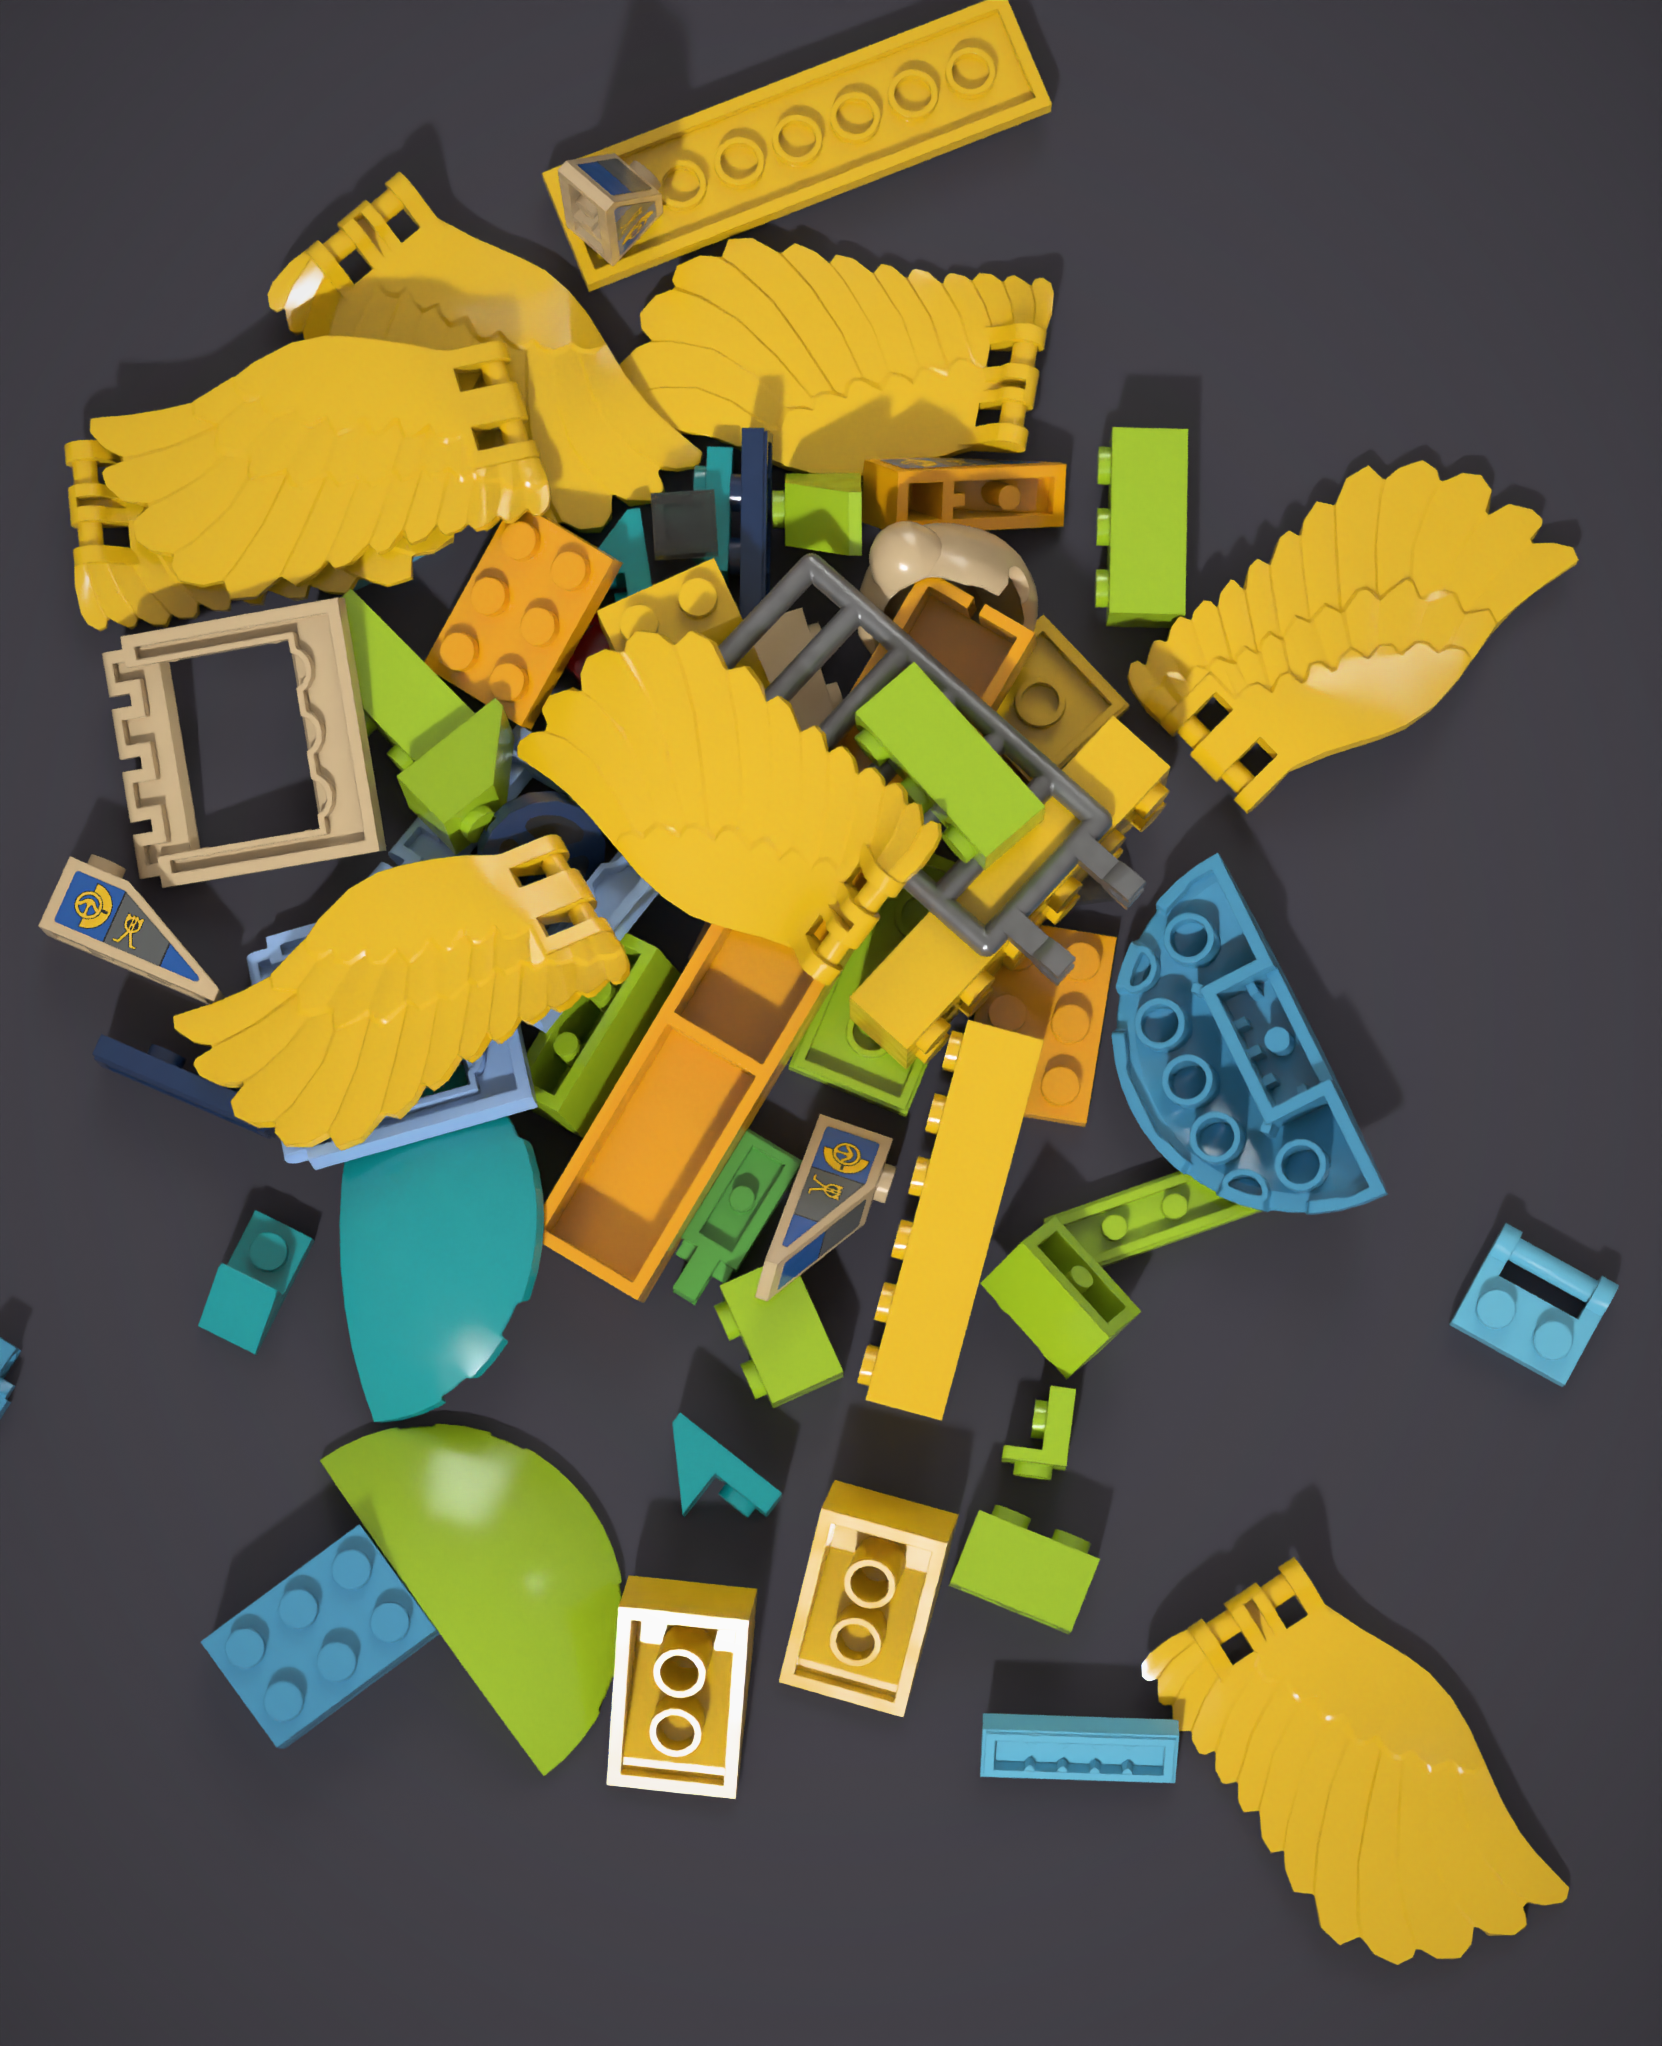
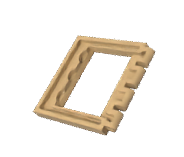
[102,598,386,888]

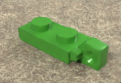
[672,1129,802,1305]

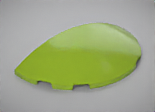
[320,1424,622,1776]

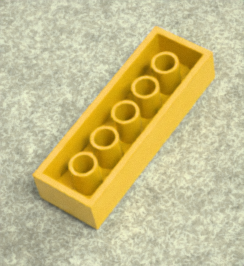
[849,716,1170,1069]
[857,1020,1044,1421]

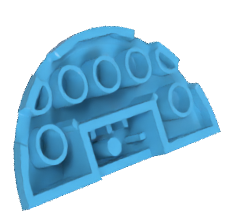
[1112,853,1388,1215]

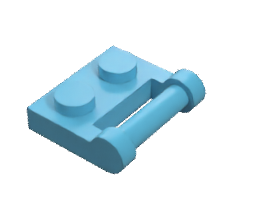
[1449,1222,1619,1387]

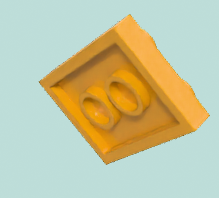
[424,510,623,729]
[974,925,1117,1127]

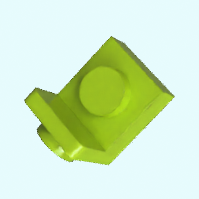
[1002,1386,1076,1480]

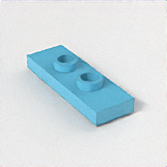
[980,1713,1179,1783]

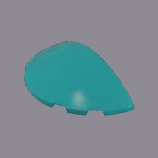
[339,1063,544,1423]

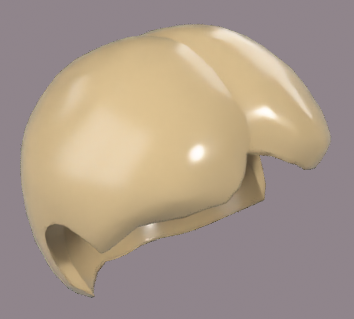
[857,521,1038,654]

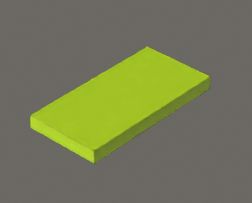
[788,853,955,1117]

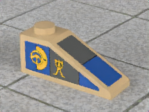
[557,153,663,266]
[38,854,226,1005]
[755,1114,897,1301]

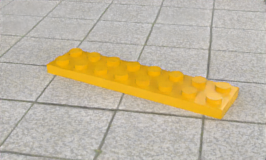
[542,0,1052,292]

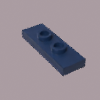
[729,428,773,620]
[92,1034,276,1139]

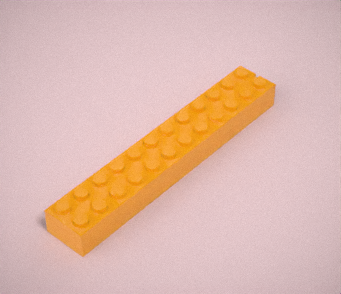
[543,577,1037,1303]

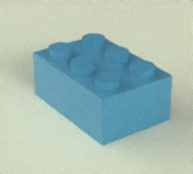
[201,1524,440,1749]

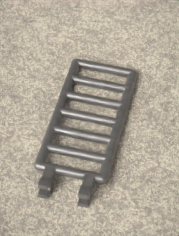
[718,553,1146,986]

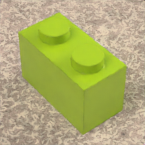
[980,1216,1142,1379]
[714,1266,843,1409]
[949,1505,1100,1634]

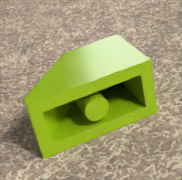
[772,473,862,556]
[397,698,515,855]

